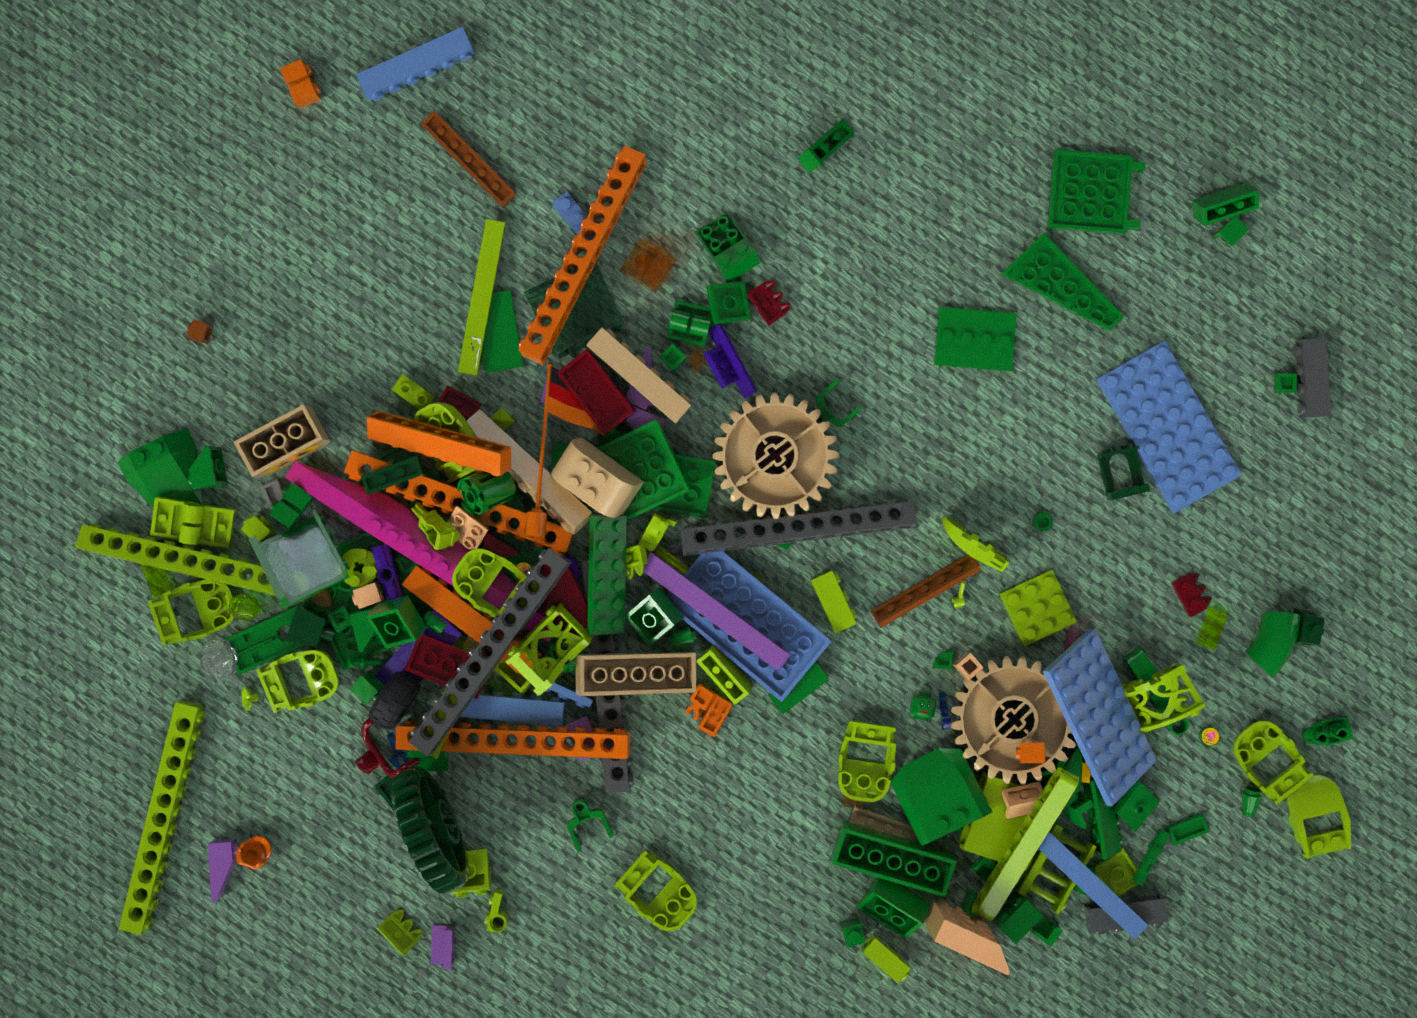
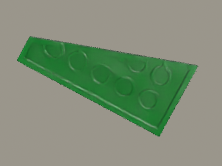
[1001,233,1124,331]

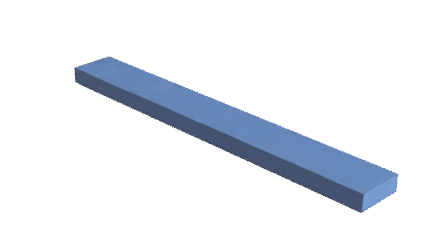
[1038,832,1148,939]

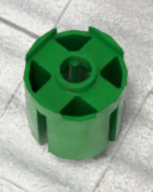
[457,471,516,515]

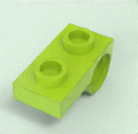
[391,373,435,410]
[484,888,509,932]

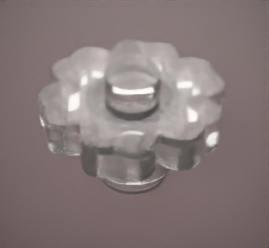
[200,639,238,679]

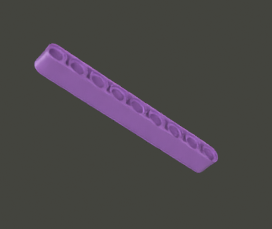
[644,552,790,671]

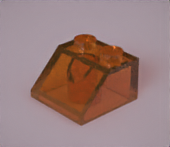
[620,239,676,293]

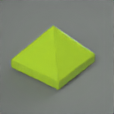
[490,407,515,431]

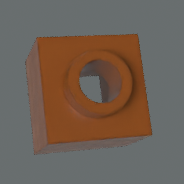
[187,319,214,344]

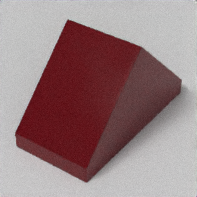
[483,531,520,558]

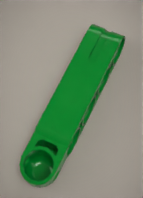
[1122,647,1189,735]

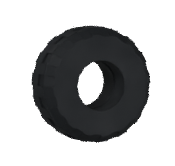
[369,671,421,730]

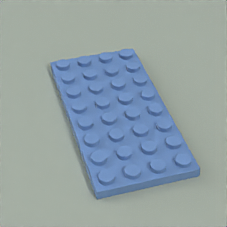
[1096,340,1241,513]
[667,551,832,702]
[1043,628,1157,806]

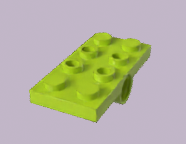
[150,496,236,548]

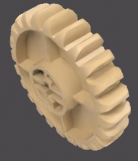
[712,392,839,519]
[951,656,1076,784]

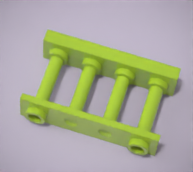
[1014,822,1097,915]

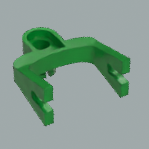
[816,379,862,427]
[567,797,613,852]

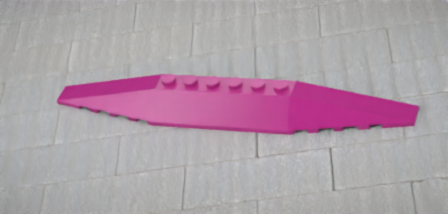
[285,461,552,642]

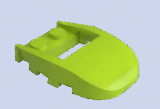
[414,402,477,484]
[941,514,1010,572]
[452,549,539,624]
[148,579,236,646]
[256,648,339,713]
[838,719,896,802]
[1233,721,1314,804]
[1287,775,1351,859]
[614,849,697,931]

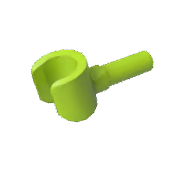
[952,581,966,608]

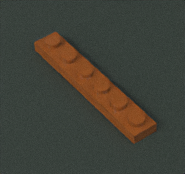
[421,111,517,208]
[870,554,981,628]

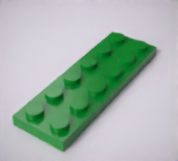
[587,516,627,635]

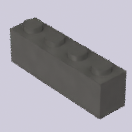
[1293,338,1332,418]
[1084,894,1169,935]

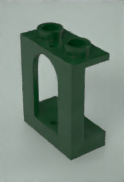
[1097,443,1150,500]

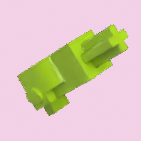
[412,503,460,551]
[638,511,678,556]

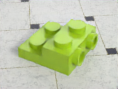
[450,849,492,898]

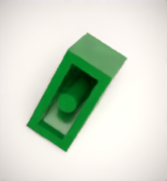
[350,608,377,652]

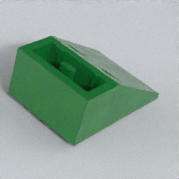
[695,212,760,283]

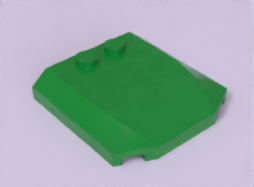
[891,748,993,846]

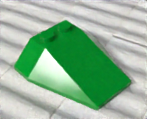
[117,429,204,508]

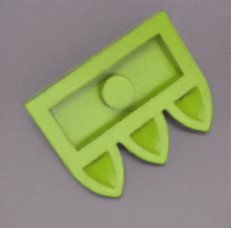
[626,545,648,579]
[376,909,422,956]

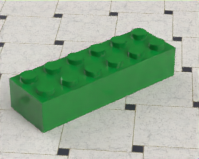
[831,820,957,897]

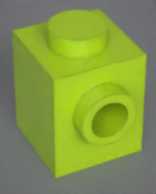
[241,515,276,543]

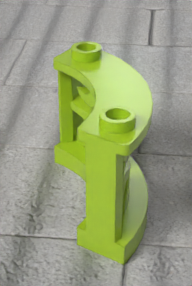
[505,603,594,696]
[1122,663,1206,733]

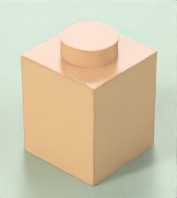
[352,582,386,609]
[953,652,984,680]

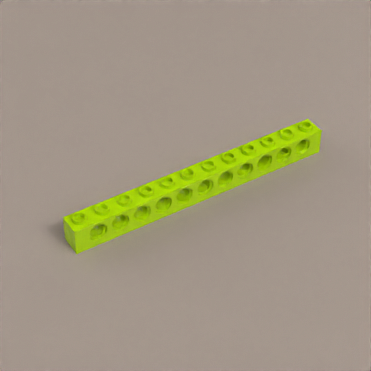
[75,523,311,602]
[118,700,205,935]

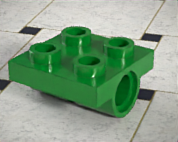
[667,300,712,348]

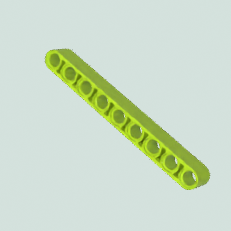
[972,767,1079,921]

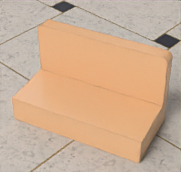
[1001,782,1043,819]

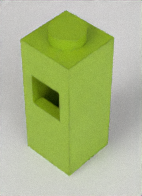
[861,933,911,983]

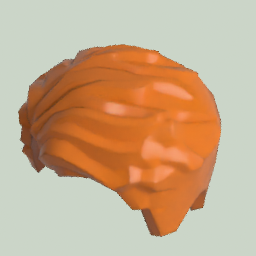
[236,835,272,869]

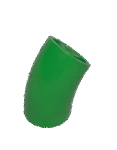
[1245,612,1301,678]

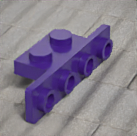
[703,324,757,399]

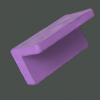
[431,925,455,969]

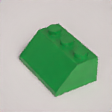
[856,877,930,938]

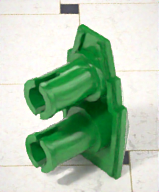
[1302,716,1354,746]

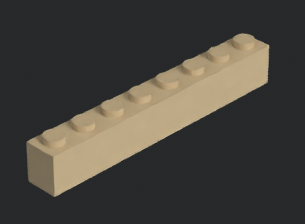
[466,409,592,535]

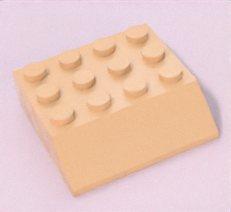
[924,898,1010,975]

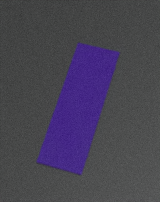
[375,609,462,685]

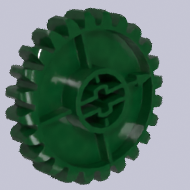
[391,766,469,894]

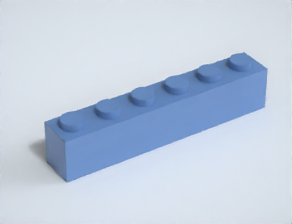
[356,27,475,101]
[460,689,566,726]

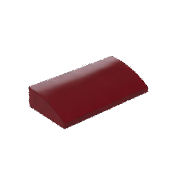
[557,349,637,435]
[525,553,588,640]

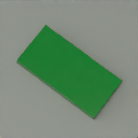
[482,290,524,373]

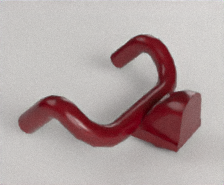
[355,718,420,778]

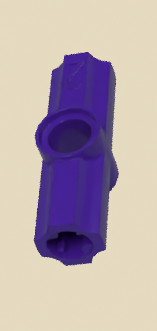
[371,544,404,601]

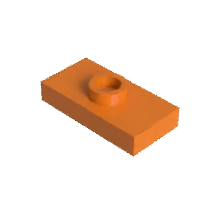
[698,694,734,737]

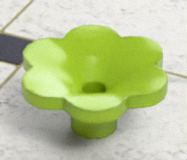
[241,686,258,711]

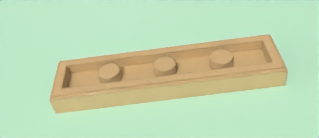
[849,805,919,842]

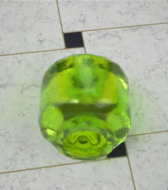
[229,594,260,621]

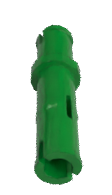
[1131,829,1170,887]

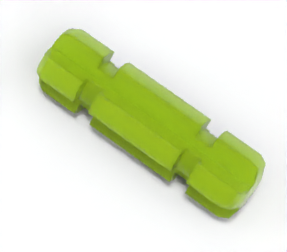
[654,546,689,575]

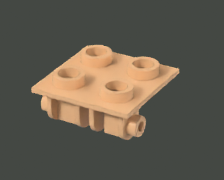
[448,506,489,551]

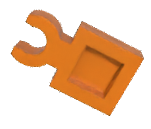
[686,683,717,720]

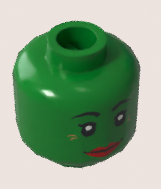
[909,692,937,721]

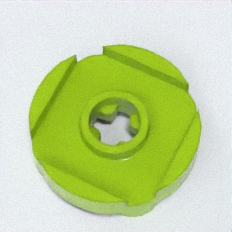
[339,548,378,587]

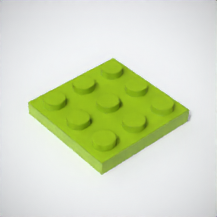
[999,569,1077,647]

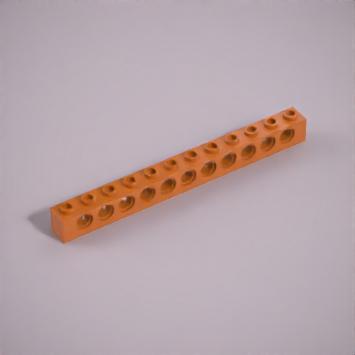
[519,145,647,365]
[344,450,574,554]
[396,720,631,759]

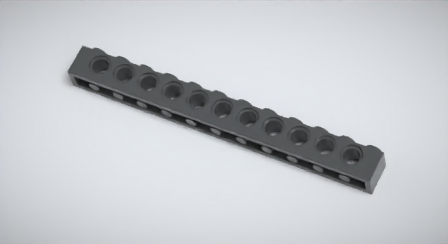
[680,499,917,556]
[409,548,572,756]
[582,560,633,794]

